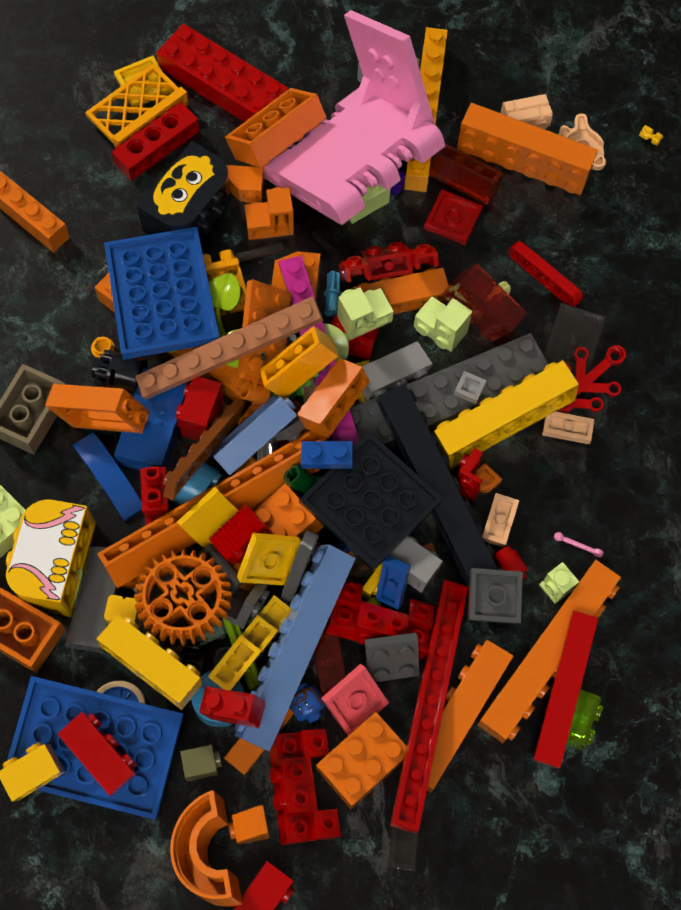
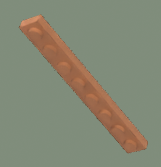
[135,296,323,400]

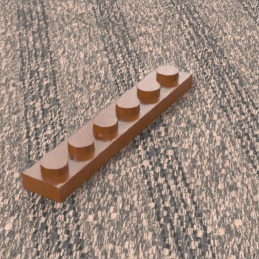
[163,398,245,500]

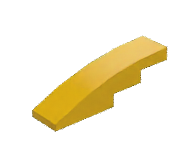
[208,595,292,691]

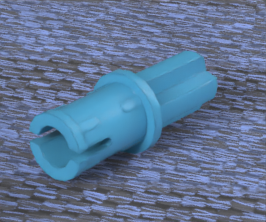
[324,271,342,317]

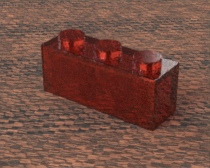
[429,143,504,205]

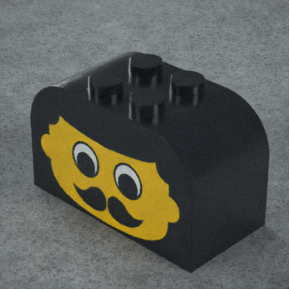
[137,141,230,240]

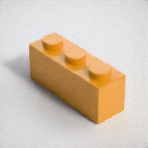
[260,326,339,399]

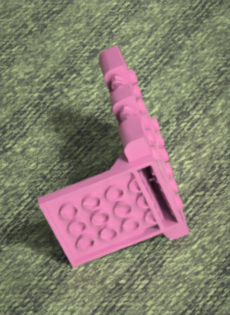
[263,10,445,225]

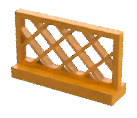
[85,63,188,147]

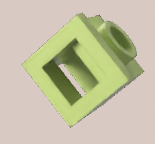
[539,562,579,604]

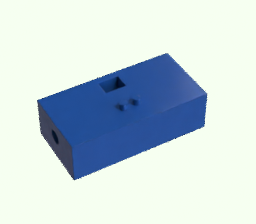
[114,368,191,470]

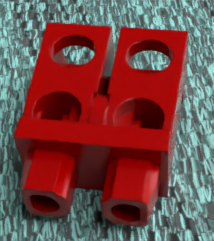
[140,466,170,525]

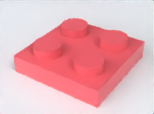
[321,664,389,736]

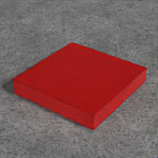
[424,190,483,245]

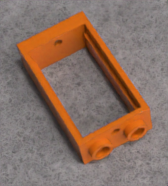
[45,384,150,434]

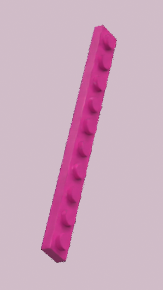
[279,255,360,447]

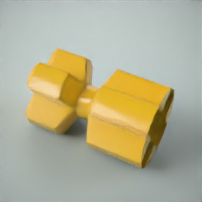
[639,125,663,146]

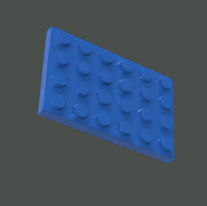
[104,227,219,360]
[7,676,184,820]

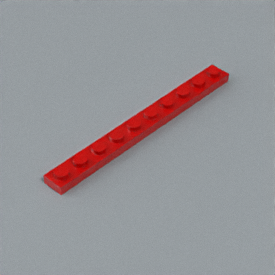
[390,580,468,833]

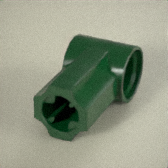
[283,465,322,496]

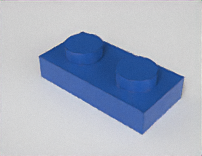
[301,441,353,469]
[376,556,411,610]

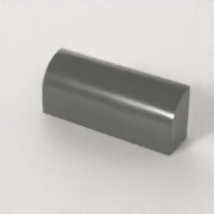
[65,547,121,654]

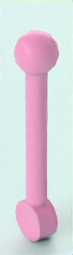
[554,532,604,558]

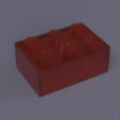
[442,263,527,341]

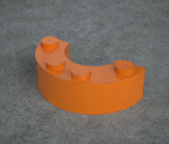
[170,790,243,907]

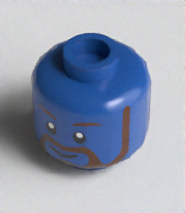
[290,682,326,723]

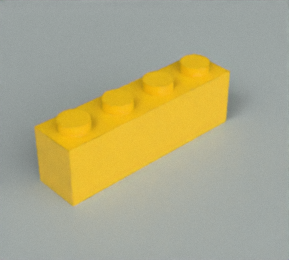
[97,614,202,710]

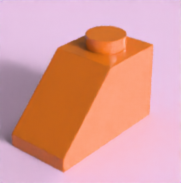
[226,165,264,204]
[228,805,270,845]

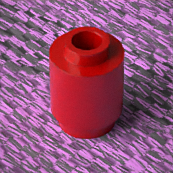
[494,546,529,581]

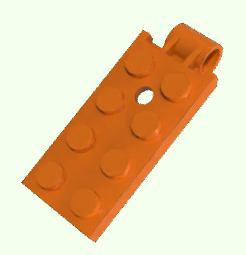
[237,279,292,405]

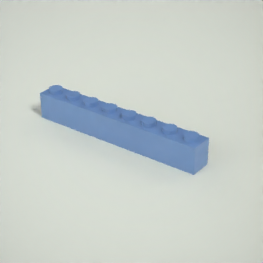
[234,545,355,752]

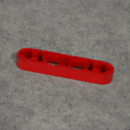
[508,241,583,308]

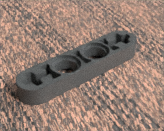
[280,530,319,607]

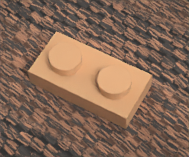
[542,412,594,444]
[482,493,519,548]

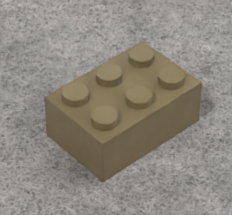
[0,364,66,454]

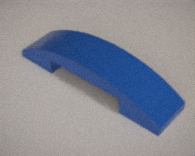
[73,432,142,522]

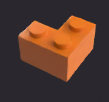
[245,187,294,240]

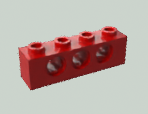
[112,102,200,181]

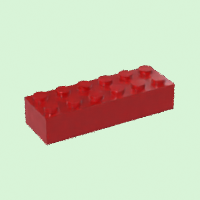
[156,24,288,122]

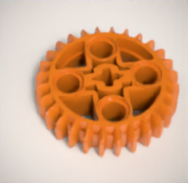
[134,549,232,646]

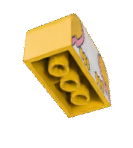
[6,500,96,617]

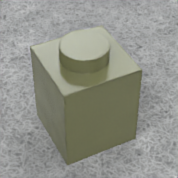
[180,745,222,782]

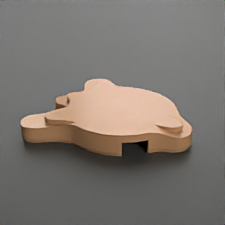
[558,114,606,170]

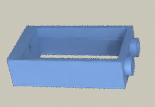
[211,394,297,475]

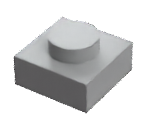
[454,371,487,404]

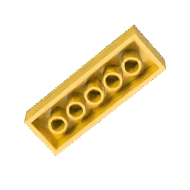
[434,360,579,469]

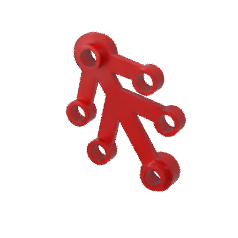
[556,345,626,414]

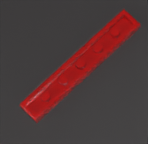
[533,610,598,769]

